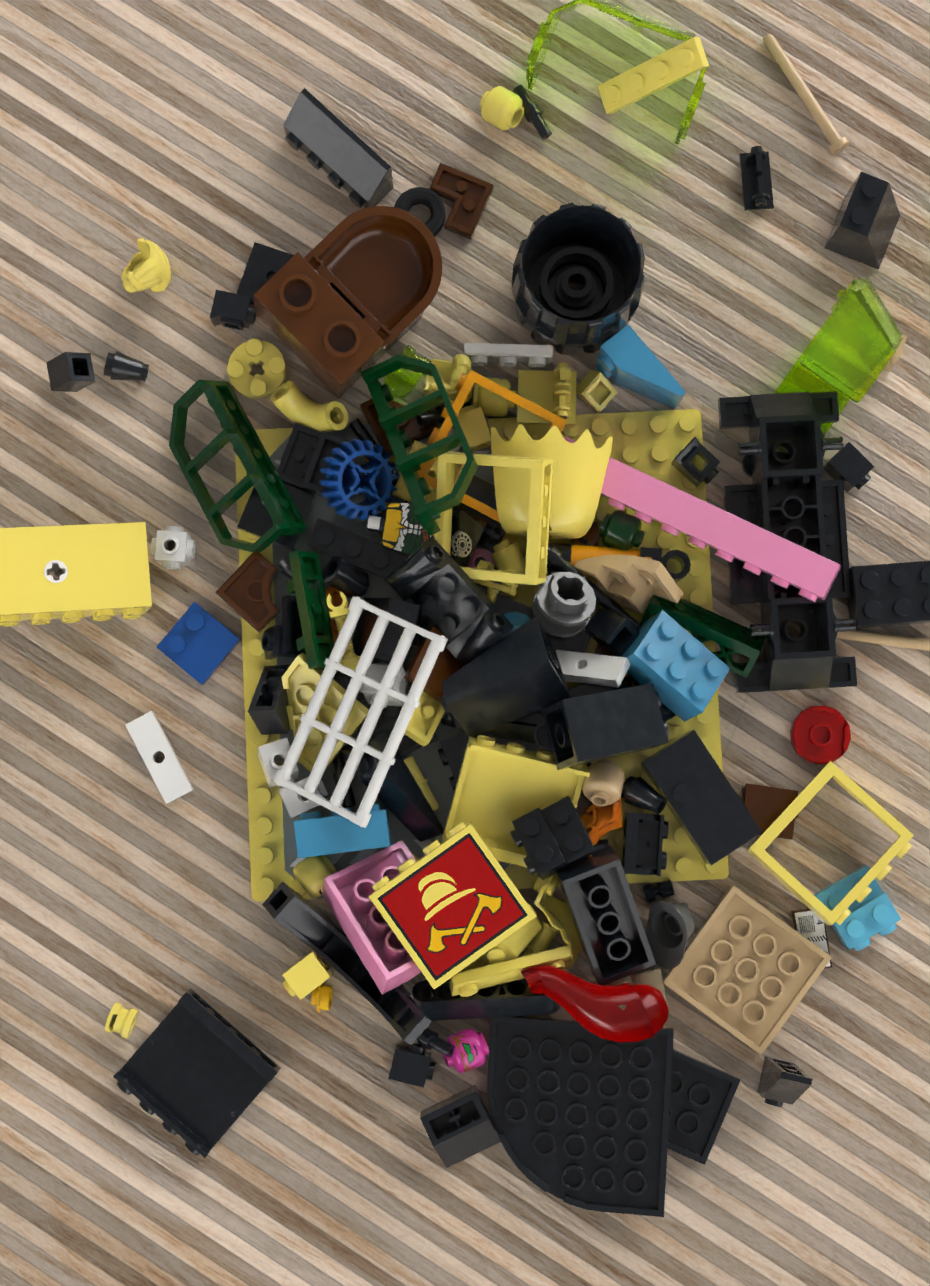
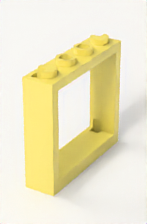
[433,452,553,585]
[747,761,914,926]

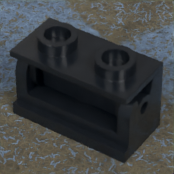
[622,812,669,876]

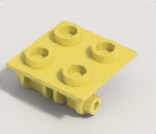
[517,362,577,425]

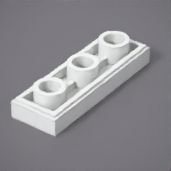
[464,343,553,368]
[556,650,631,687]
[125,711,194,804]

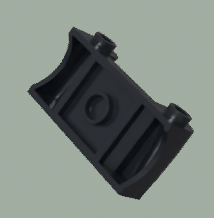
[384,536,514,666]

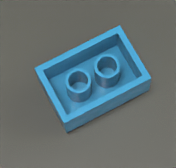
[621,610,730,722]
[293,804,392,858]

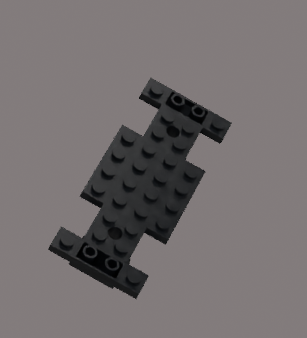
[718,391,857,693]

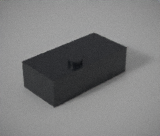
[640,730,762,866]
[556,846,656,985]

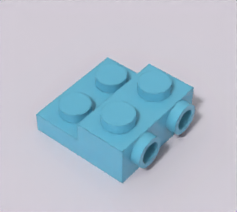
[814,865,901,951]

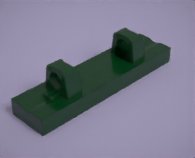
[286,550,335,670]

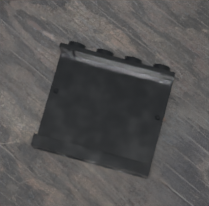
[113,989,281,1158]

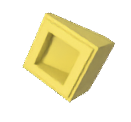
[576,370,618,413]

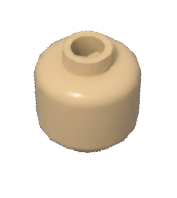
[582,760,625,806]

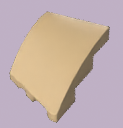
[574,555,684,614]

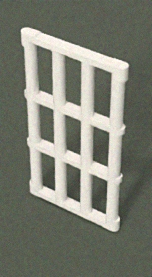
[273,596,448,828]

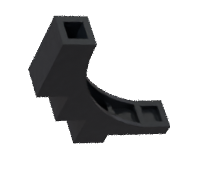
[262,881,432,1045]

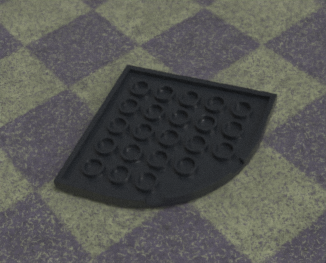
[487,1016,674,1217]

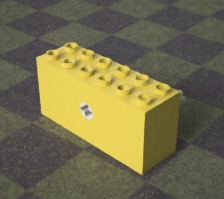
[0,522,152,627]

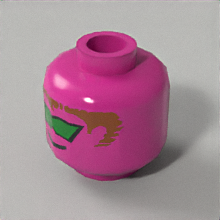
[442,1028,489,1073]

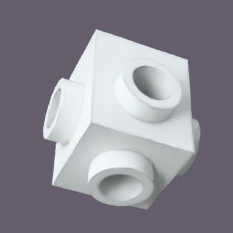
[151,526,196,570]

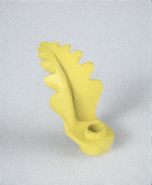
[533,874,583,969]

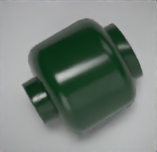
[599,510,645,551]

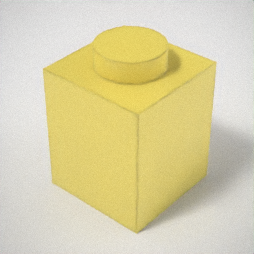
[458,405,491,452]

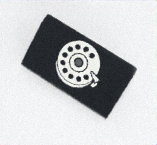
[450,508,489,567]

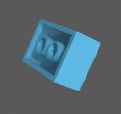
[596,324,686,409]

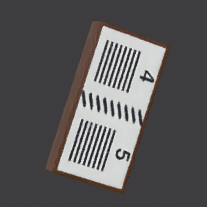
[791,908,832,968]

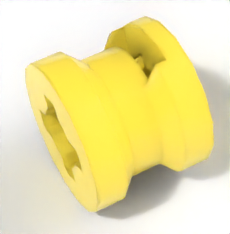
[104,1002,139,1039]

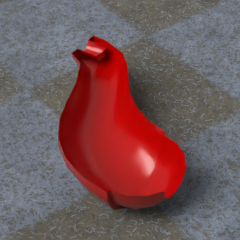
[521,965,669,1042]

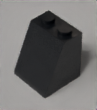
[824,171,900,269]
[352,598,421,670]

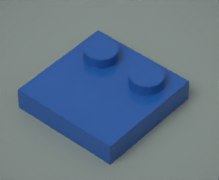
[157,602,241,685]

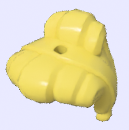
[121,238,172,293]
[424,354,473,404]

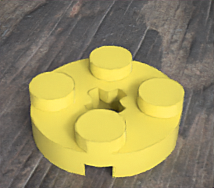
[227,338,286,399]

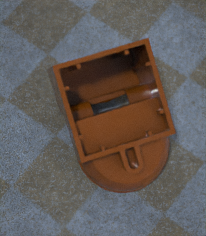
[254,206,442,399]

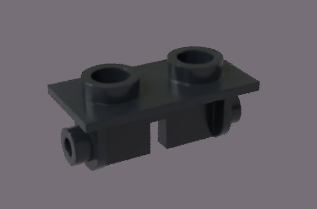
[740,146,774,211]

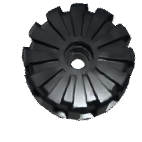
[511,203,645,356]

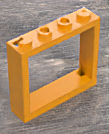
[417,370,567,522]

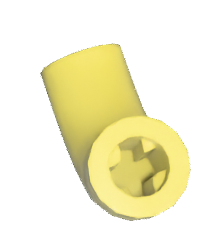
[270,381,348,433]

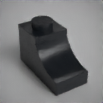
[248,665,290,735]

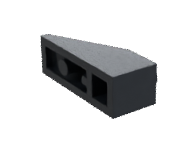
[757,1056,813,1107]

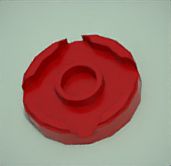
[790,705,851,765]

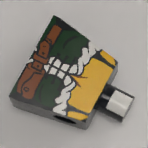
[367,503,433,555]

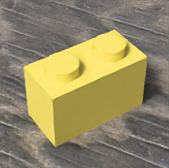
[282,950,335,1000]

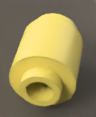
[490,539,526,573]

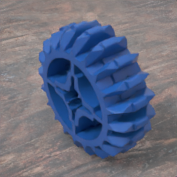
[319,439,399,520]

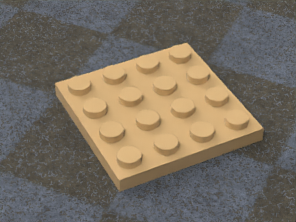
[663,884,832,1055]

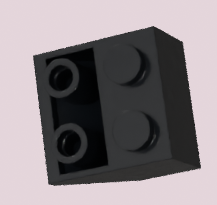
[420,1085,500,1168]

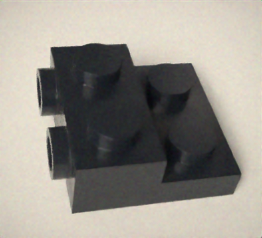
[510,796,597,880]

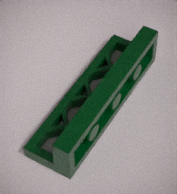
[640,595,766,678]

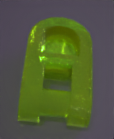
[384,345,432,398]

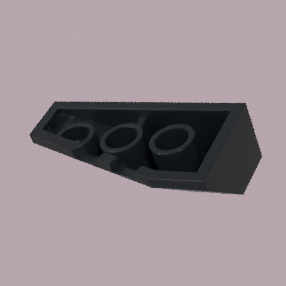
[340,729,444,842]

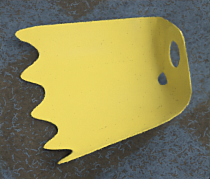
[491,424,613,540]

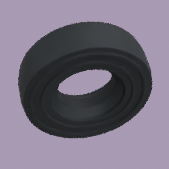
[394,187,445,237]

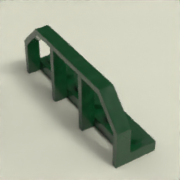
[360,355,478,536]
[169,380,308,552]

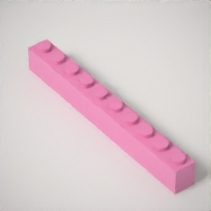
[564,436,841,602]

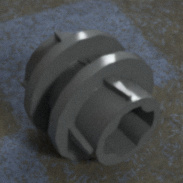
[531,572,596,638]

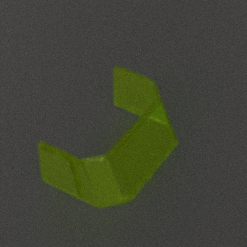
[526,0,710,145]
[774,277,903,436]

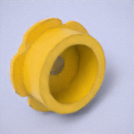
[311,983,333,1013]

